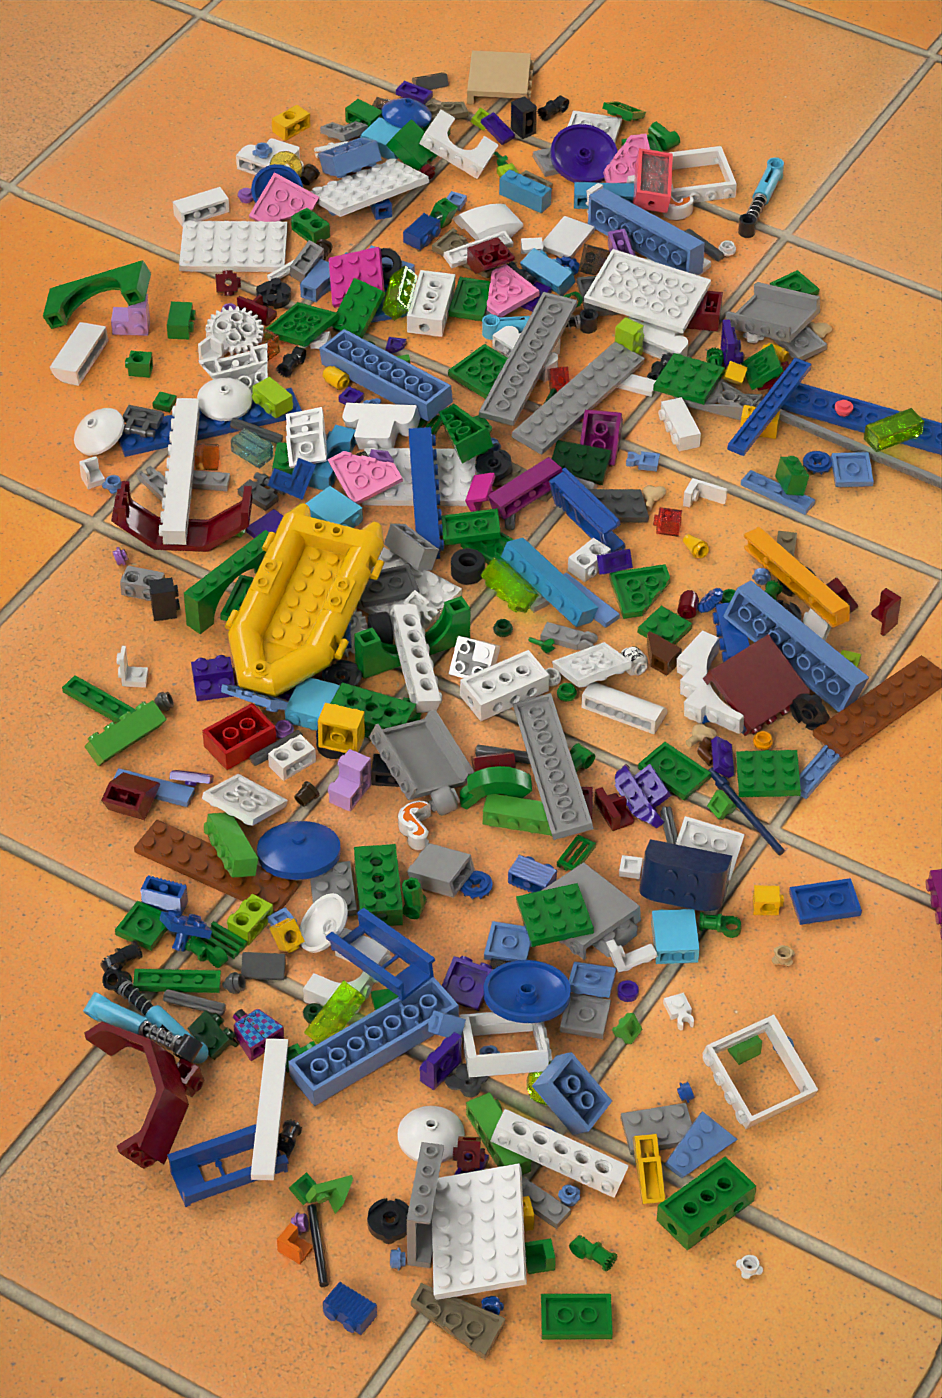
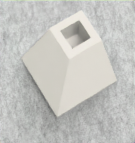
[449,636,501,678]

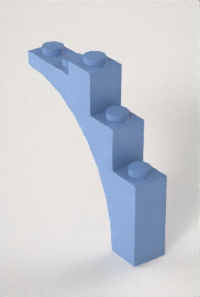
[300,245,415,302]

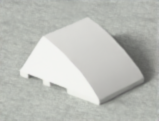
[453,204,524,241]
[198,343,268,394]

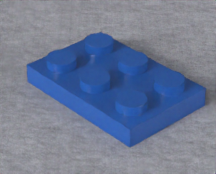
[789,878,862,925]

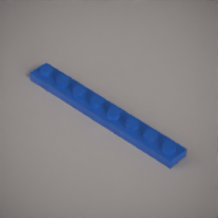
[727,358,811,456]

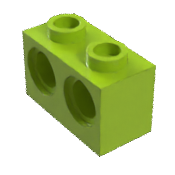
[227,894,273,946]

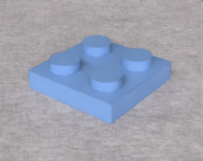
[831,452,874,487]
[484,921,531,963]
[569,962,616,998]

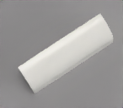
[50,322,109,386]
[581,682,667,734]

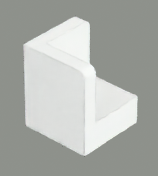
[521,237,543,254]
[198,335,224,360]
[79,456,105,489]

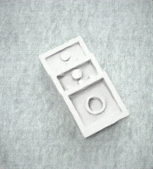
[286,407,327,469]

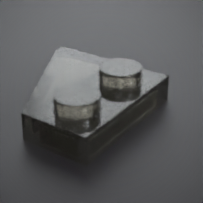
[578,244,610,276]

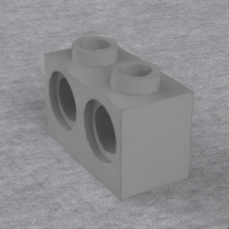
[290,240,324,282]
[120,566,165,601]

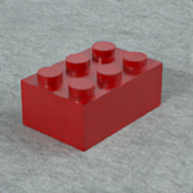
[202,703,276,770]

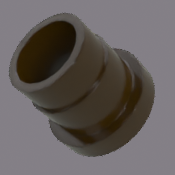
[300,164,320,186]
[316,239,333,261]
[294,781,320,807]

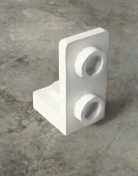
[683,478,727,508]
[117,646,149,687]
[606,939,658,973]

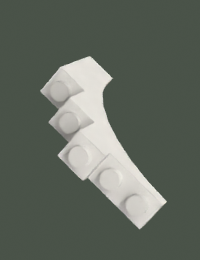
[677,630,744,734]

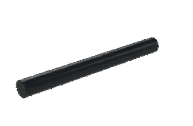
[307,1204,329,1287]

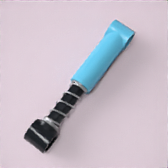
[738,158,784,238]
[482,308,598,340]
[102,969,209,1064]
[83,992,203,1063]

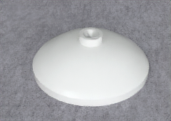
[197,378,252,421]
[74,408,124,456]
[299,893,348,953]
[398,1106,465,1163]

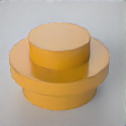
[753,731,773,750]

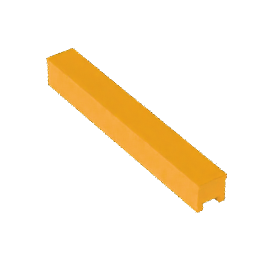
[744,526,850,628]

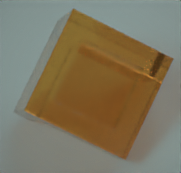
[259,329,280,361]
[195,443,220,470]

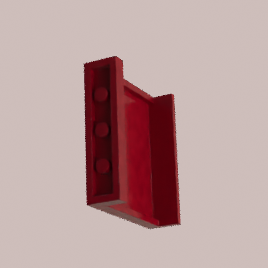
[703,634,810,736]

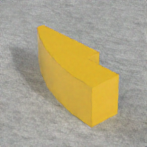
[723,361,747,385]
[632,1134,665,1204]

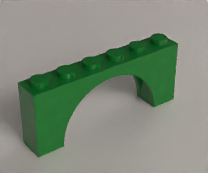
[43,260,151,329]
[184,530,269,634]
[354,596,471,679]

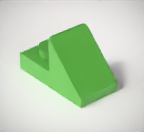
[305,1175,353,1214]

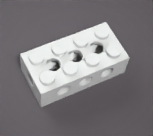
[407,270,455,337]
[460,650,549,721]

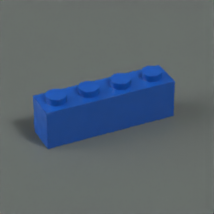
[712,602,750,662]

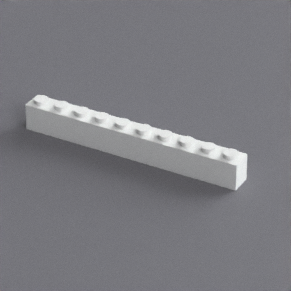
[159,398,200,545]

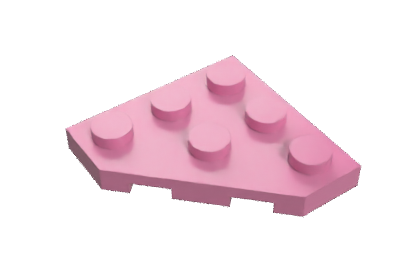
[603,134,650,183]
[249,172,320,222]
[487,264,539,317]
[328,451,403,504]

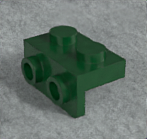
[188,1010,239,1060]

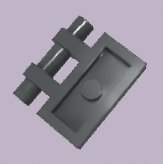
[122,405,164,438]
[237,472,286,511]

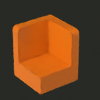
[277,1223,313,1264]

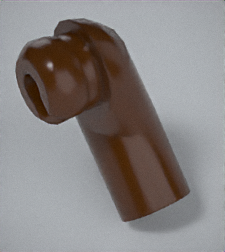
[697,737,713,766]

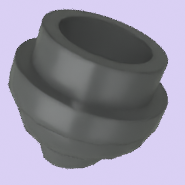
[154,692,174,711]
[222,972,246,994]

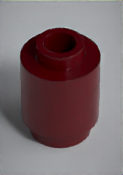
[677,590,699,619]

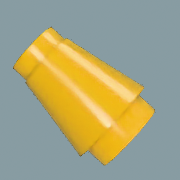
[683,534,709,559]

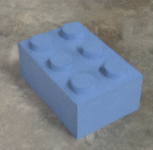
[318,137,382,178]
[532,1052,612,1135]

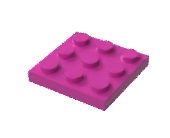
[328,247,385,308]

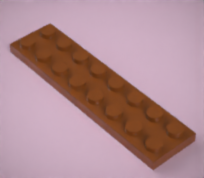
[813,655,942,758]
[134,819,298,913]

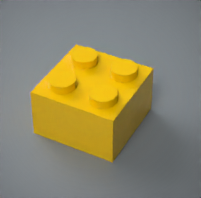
[318,703,365,753]

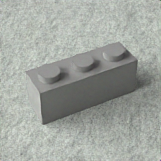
[384,524,439,572]

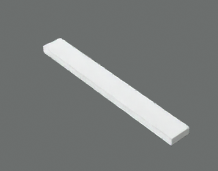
[251,1039,289,1180]

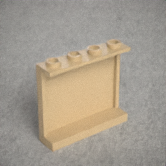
[467,50,534,104]

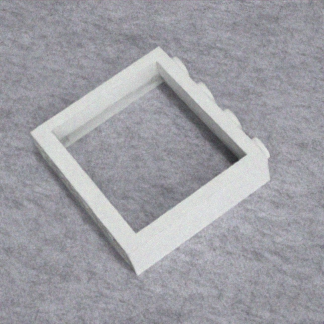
[669,146,737,203]
[460,1012,552,1077]
[702,1015,818,1129]

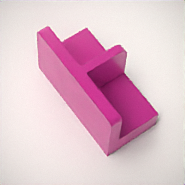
[465,473,495,512]

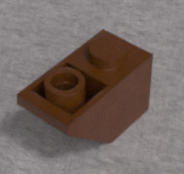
[647,631,682,676]

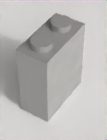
[407,843,475,898]

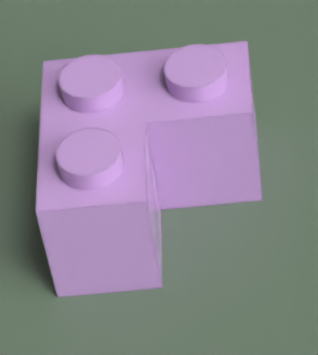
[111,294,150,336]
[328,749,371,812]

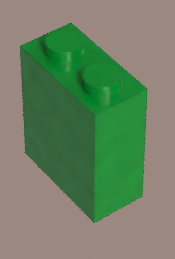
[386,119,438,171]

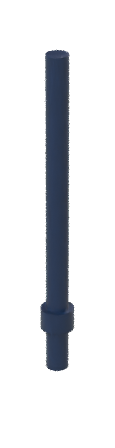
[708,767,785,855]

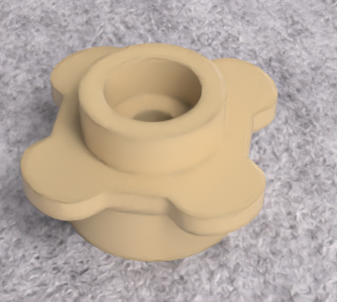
[772,945,795,967]

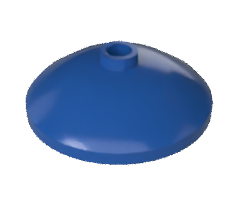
[382,98,432,128]
[251,164,303,203]

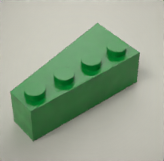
[439,404,494,464]

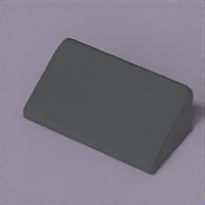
[412,72,449,90]
[241,952,286,980]

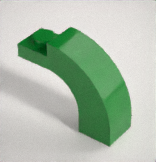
[460,766,532,810]

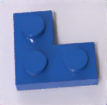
[267,458,316,500]

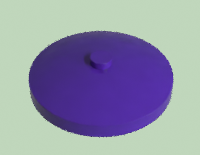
[550,124,618,183]

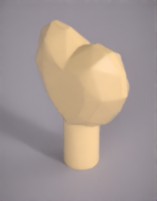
[807,322,832,339]
[642,485,666,511]
[686,723,717,747]

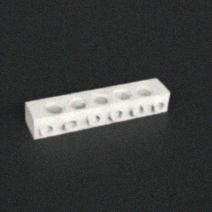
[389,604,442,713]
[490,1109,629,1198]

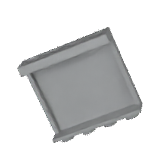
[726,282,820,343]
[369,710,474,800]
[541,862,641,960]
[407,1142,444,1268]

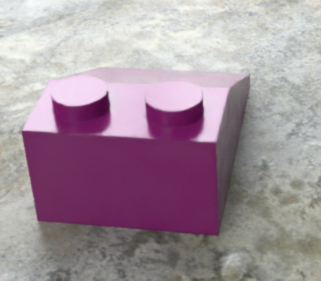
[580,409,623,466]

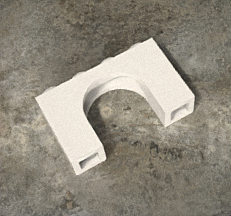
[419,110,498,179]
[303,928,392,1021]

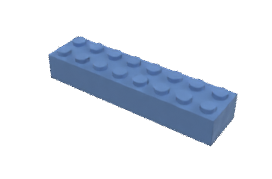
[588,188,705,275]
[319,329,453,421]
[723,581,869,712]
[288,977,459,1106]

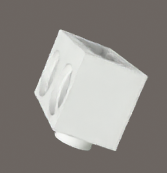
[568,538,611,582]
[268,734,316,781]

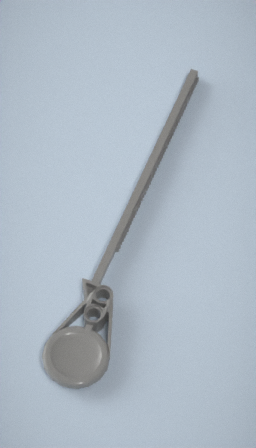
[673,379,942,489]

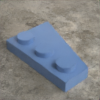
[221,684,288,712]
[664,1111,738,1179]

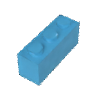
[499,169,552,213]
[520,248,576,296]

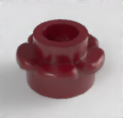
[420,164,436,179]

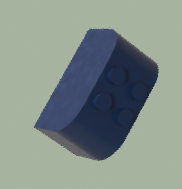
[639,839,732,911]

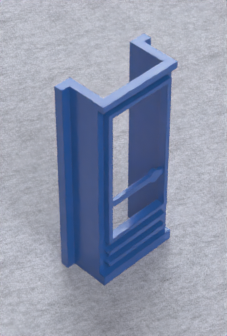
[549,468,626,552]
[326,908,435,1001]
[167,1124,289,1207]

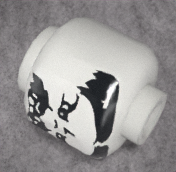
[620,646,648,676]

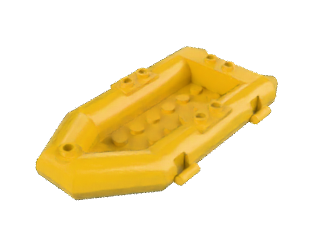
[225,503,384,697]

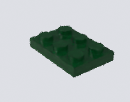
[552,440,612,485]

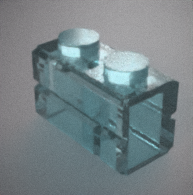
[230,428,274,469]

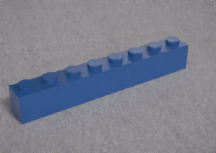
[409,427,444,559]

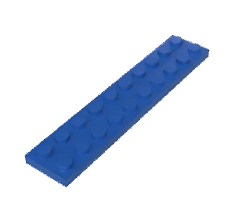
[781,383,942,455]
[118,388,302,457]

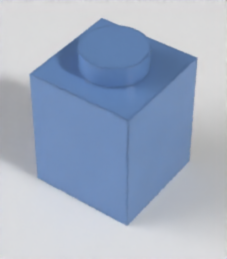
[428,1010,466,1038]

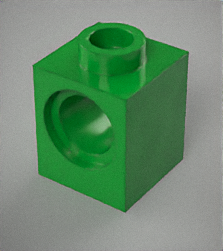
[430,198,458,229]
[125,350,153,378]

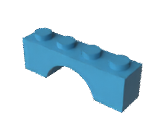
[308,425,357,490]

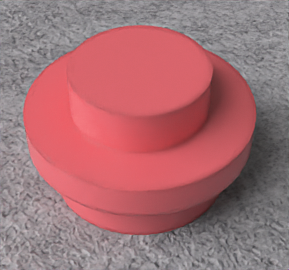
[835,400,853,417]

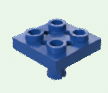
[160,910,212,952]

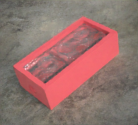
[633,148,673,213]

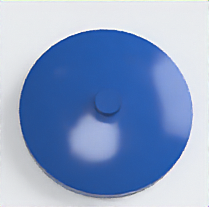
[257,821,341,880]
[483,960,571,1023]

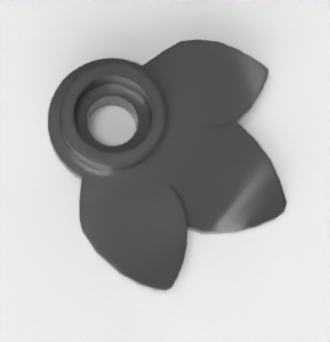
[444,1063,489,1097]

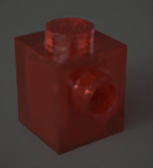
[547,366,570,392]
[653,507,682,537]

